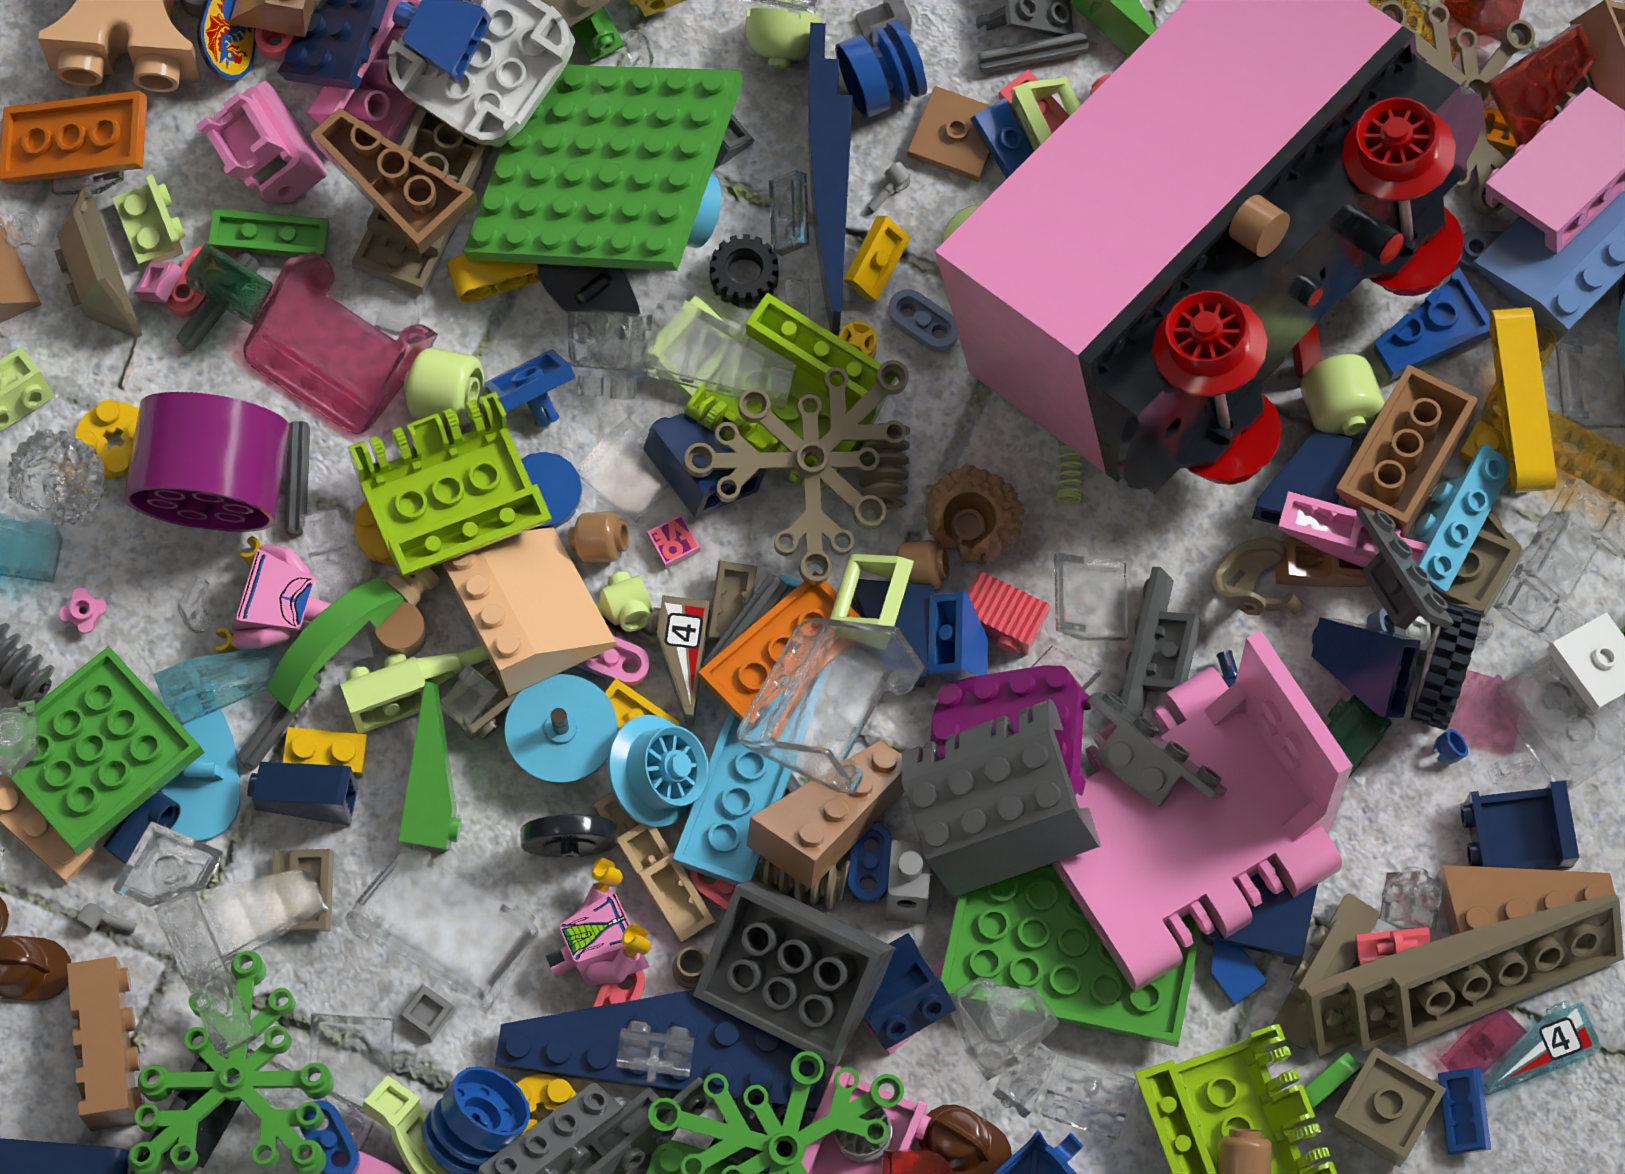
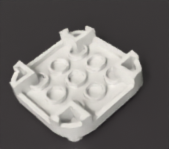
[387,0,575,147]

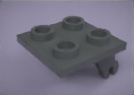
[976,0,1074,36]

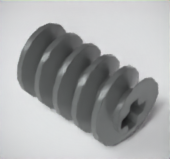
[0,622,55,709]

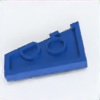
[1374,268,1490,380]

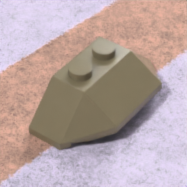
[54,186,142,338]

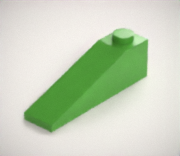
[398,682,462,849]

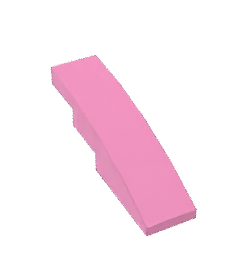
[1278,491,1427,568]

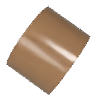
[1229,195,1290,257]
[374,602,427,658]

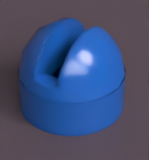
[1433,729,1468,764]

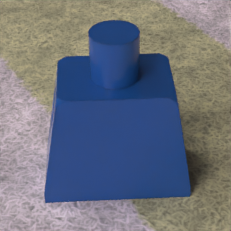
[392,0,492,83]

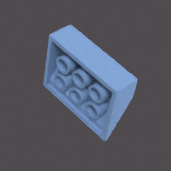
[1472,191,1625,344]

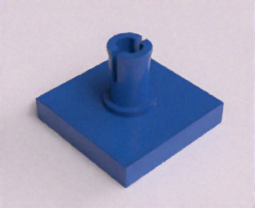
[484,349,576,428]

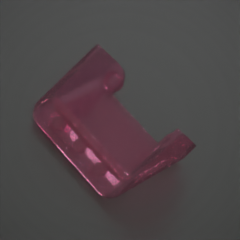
[243,251,438,434]

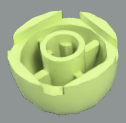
[745,8,822,68]

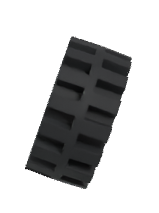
[709,234,779,309]

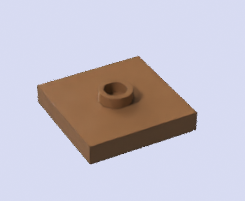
[907,86,990,182]

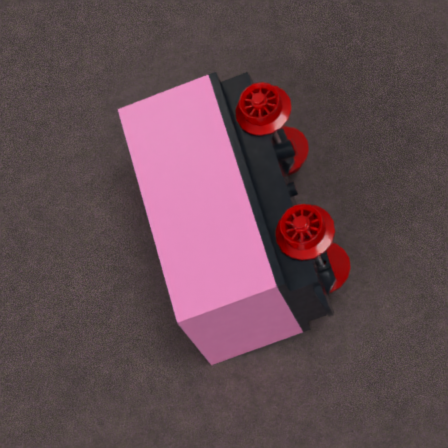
[935,0,1485,494]

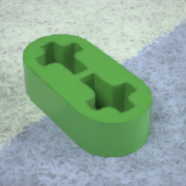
[1304,1052,1362,1111]

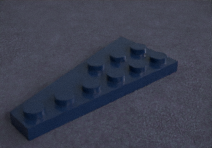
[277,0,388,90]

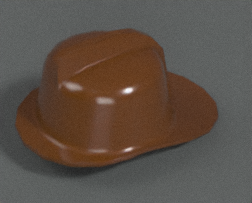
[0,935,71,1001]
[919,1104,1012,1174]

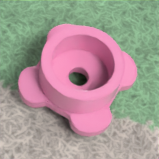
[59,588,107,634]

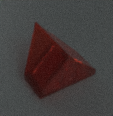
[1444,0,1524,36]

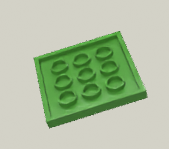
[0,646,205,856]

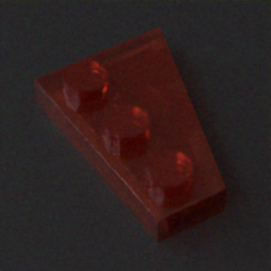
[1486,24,1597,147]

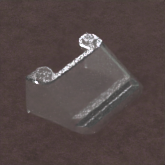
[737,618,925,794]

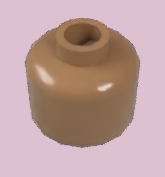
[568,511,629,563]
[896,540,950,591]
[1217,1129,1272,1174]

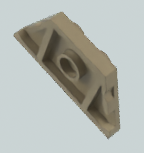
[1419,511,1523,618]

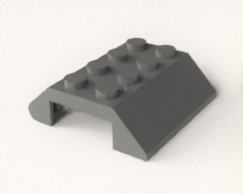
[901,699,1102,898]

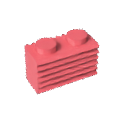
[967,571,1050,655]

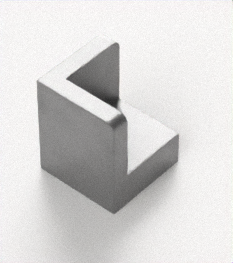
[856,0,912,48]

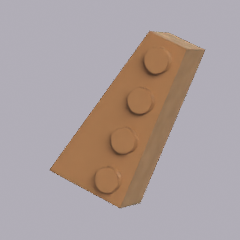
[311,107,478,255]
[746,740,905,889]
[1436,865,1615,936]
[67,956,145,1131]

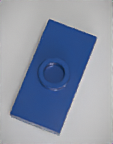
[970,98,1034,179]
[1438,1067,1491,1155]

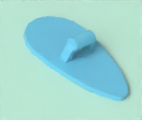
[161,702,240,842]

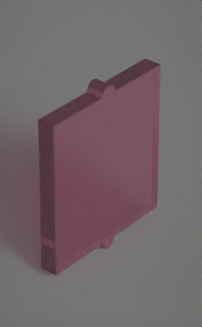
[1450,670,1530,754]

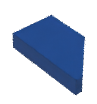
[1209,942,1267,1007]

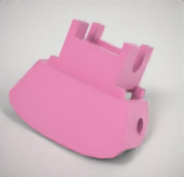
[196,81,327,204]

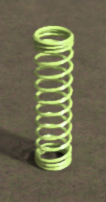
[1055,439,1083,504]

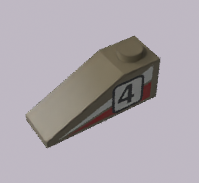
[651,595,710,726]

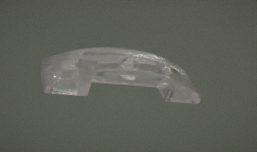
[300,507,374,667]

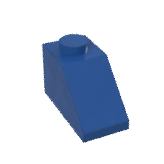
[928,591,988,682]

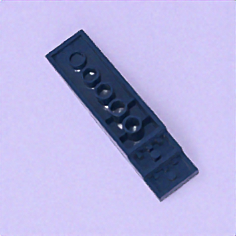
[808,22,853,337]

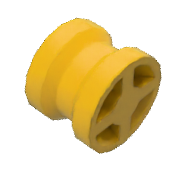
[839,321,877,359]

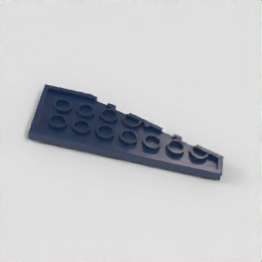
[495,989,826,1112]

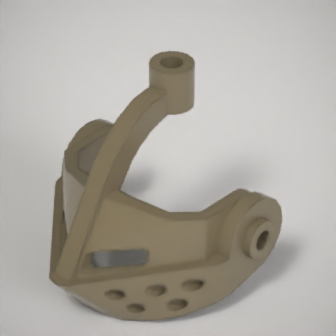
[1211,536,1304,615]

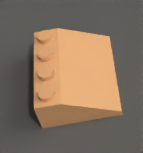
[442,527,617,696]

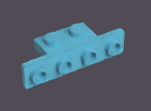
[1413,444,1509,592]

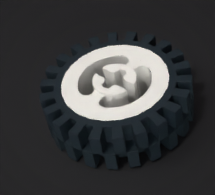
[1410,601,1482,731]

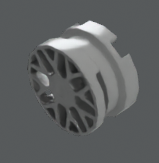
[834,1106,893,1164]

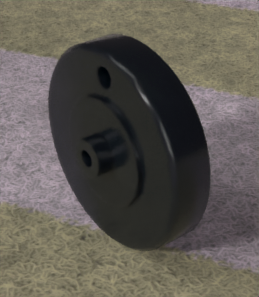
[520,814,618,858]

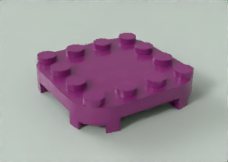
[930,665,1091,796]

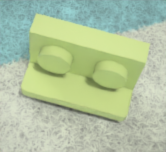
[112,174,186,270]
[0,347,54,432]

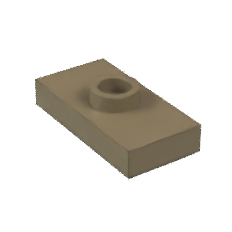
[706,560,758,641]

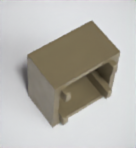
[1329,1047,1446,1167]

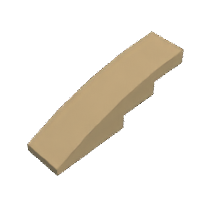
[591,792,715,942]

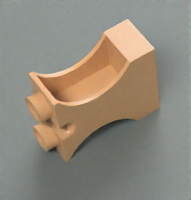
[38,0,202,92]

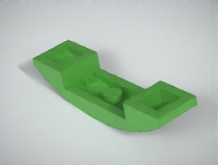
[267,577,405,713]

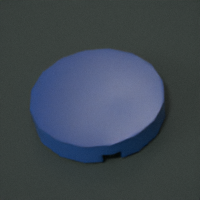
[521,452,583,529]

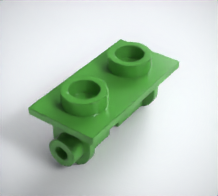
[572,6,625,62]

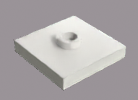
[1546,612,1625,713]

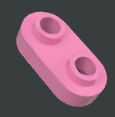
[577,636,650,687]

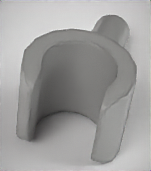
[868,162,910,212]
[77,903,137,933]

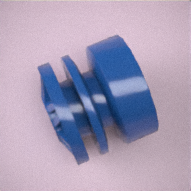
[835,20,927,118]
[421,1066,531,1174]

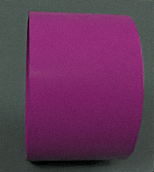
[124,392,290,532]

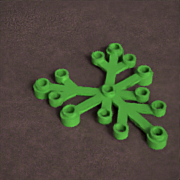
[128,951,334,1174]
[648,1051,904,1174]

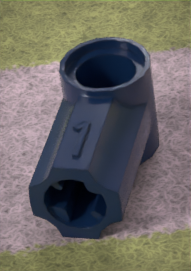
[102,791,181,868]

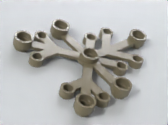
[1377,0,1592,215]
[684,360,909,585]

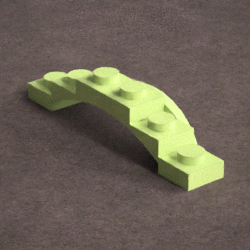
[361,1075,454,1174]

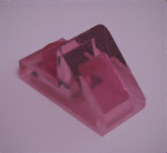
[1439,1008,1527,1076]

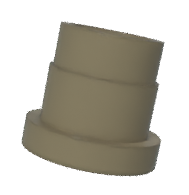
[672,947,708,989]

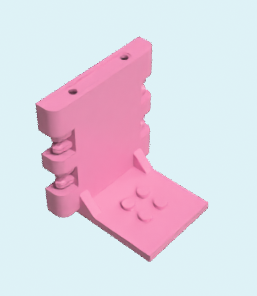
[1051,630,1353,992]

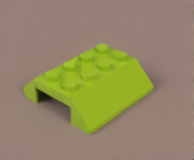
[684,293,897,491]
[347,392,552,577]
[1134,1024,1337,1174]

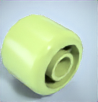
[404,348,484,428]
[1300,354,1385,437]

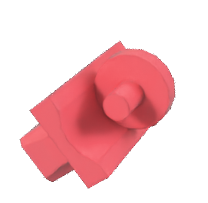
[1355,927,1430,966]

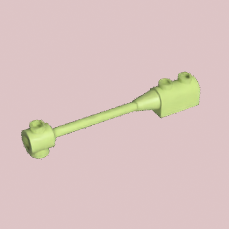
[340,572,653,734]

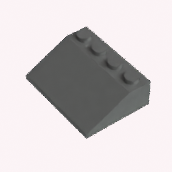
[693,879,896,1066]

